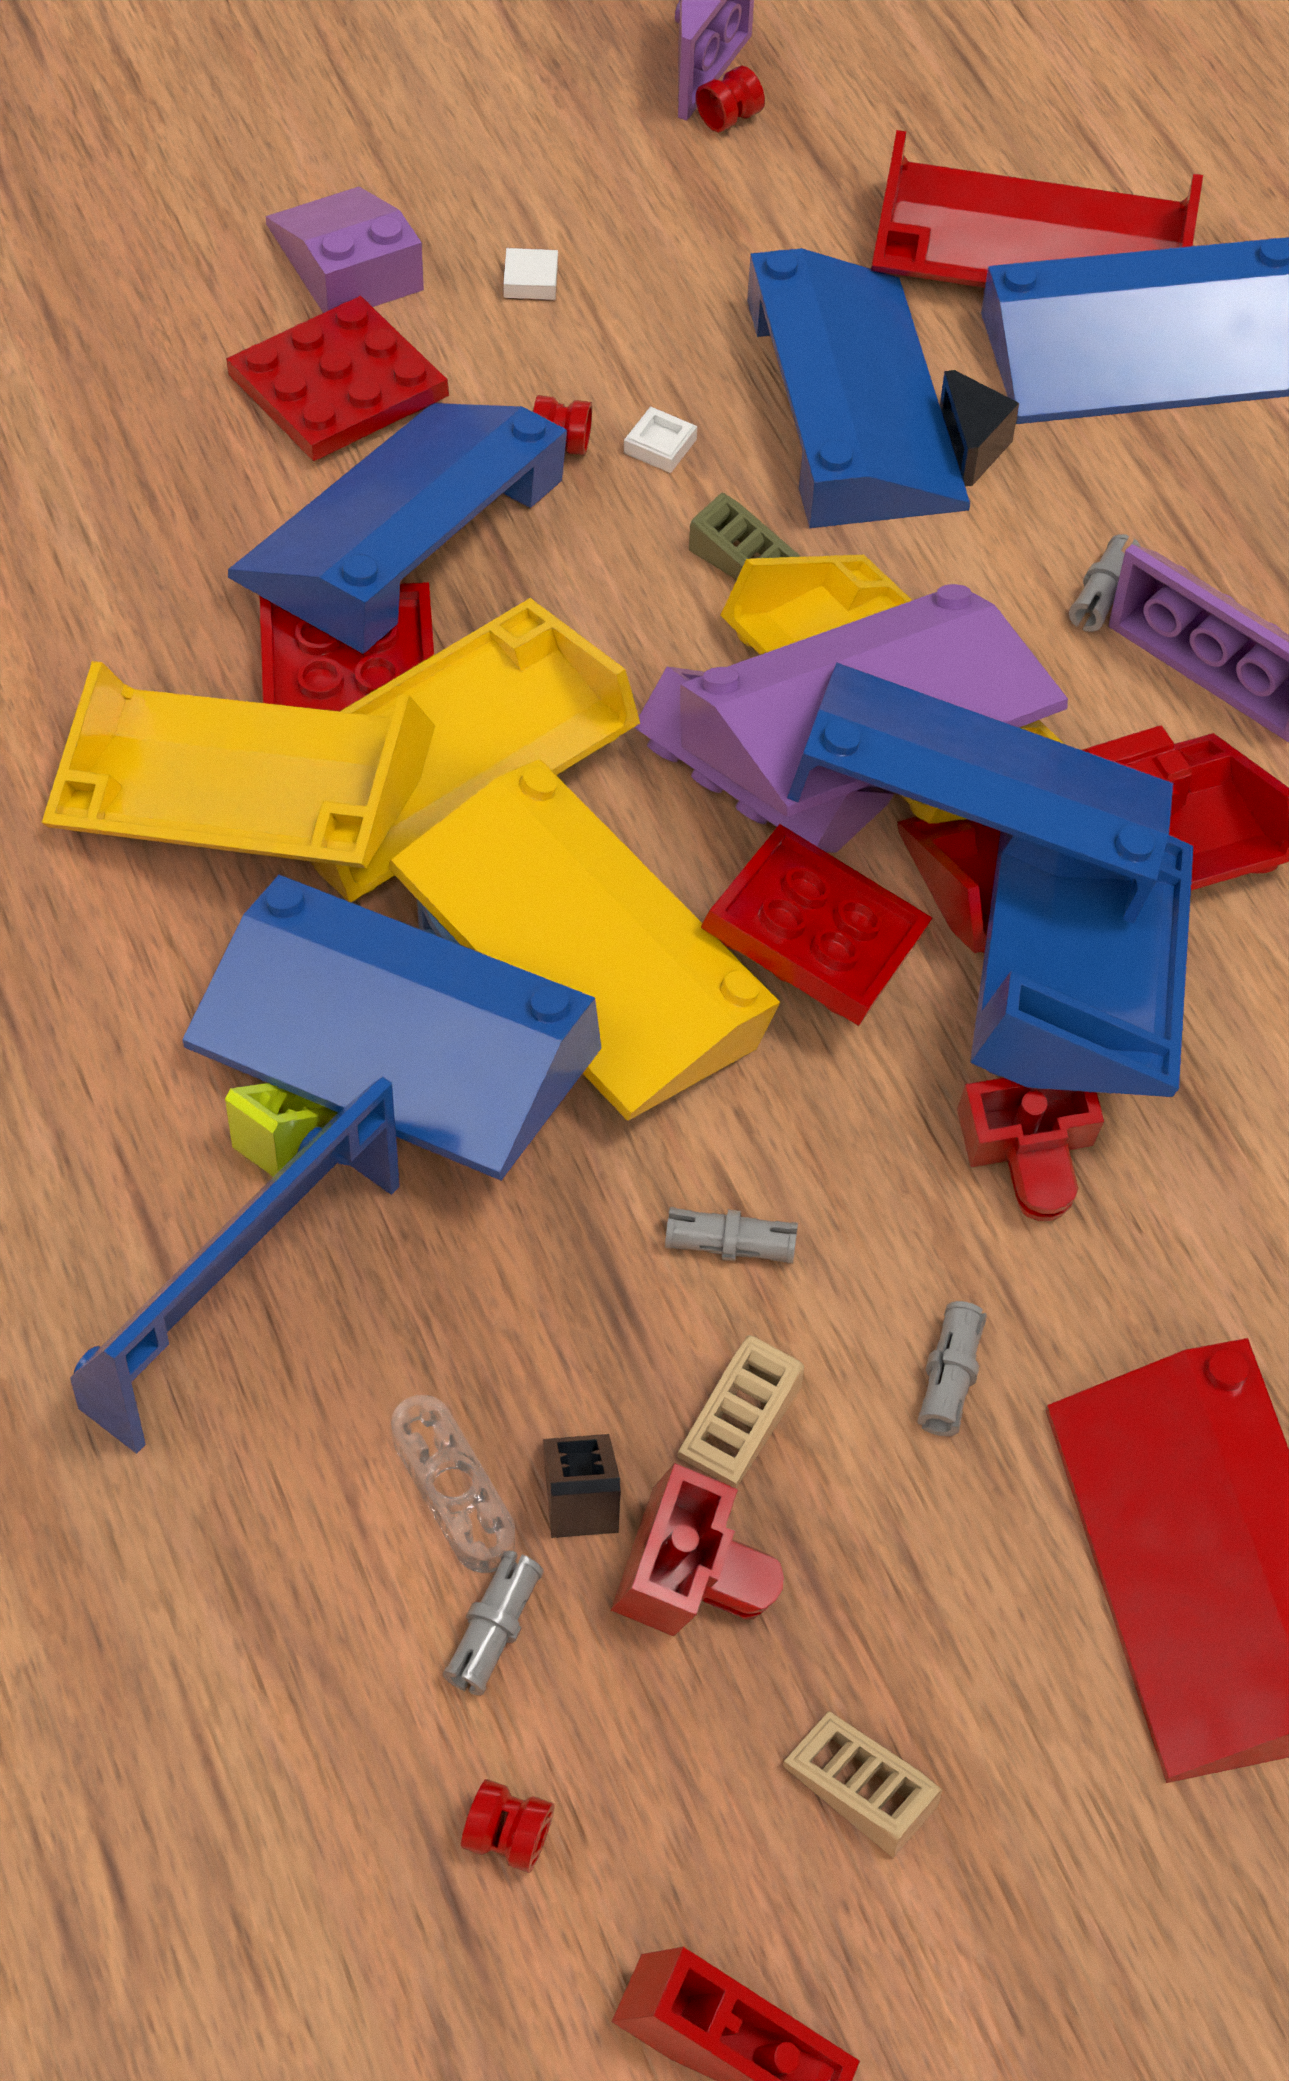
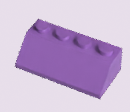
[1108,544,1289,742]
[634,666,894,853]

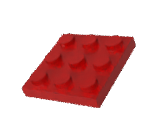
[226,295,449,462]
[259,582,434,712]
[700,824,933,1026]

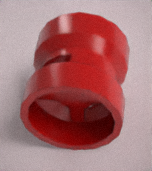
[695,65,765,133]
[533,395,593,456]
[461,1779,555,1873]

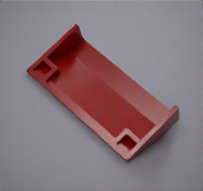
[871,130,1203,288]
[897,733,1289,954]
[1046,1338,1289,1783]

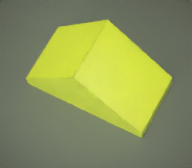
[225,1083,338,1177]

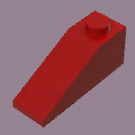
[611,1946,860,2081]

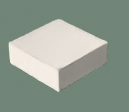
[504,248,558,300]
[624,406,697,473]

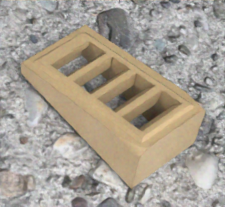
[678,1335,804,1488]
[783,1711,942,1858]

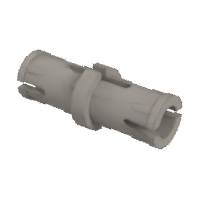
[1069,534,1141,632]
[665,1207,798,1264]
[917,1301,987,1436]
[443,1551,544,1696]

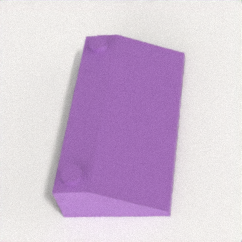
[680,584,1068,817]

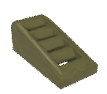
[689,492,801,580]

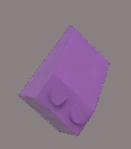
[675,0,754,121]
[265,187,424,313]

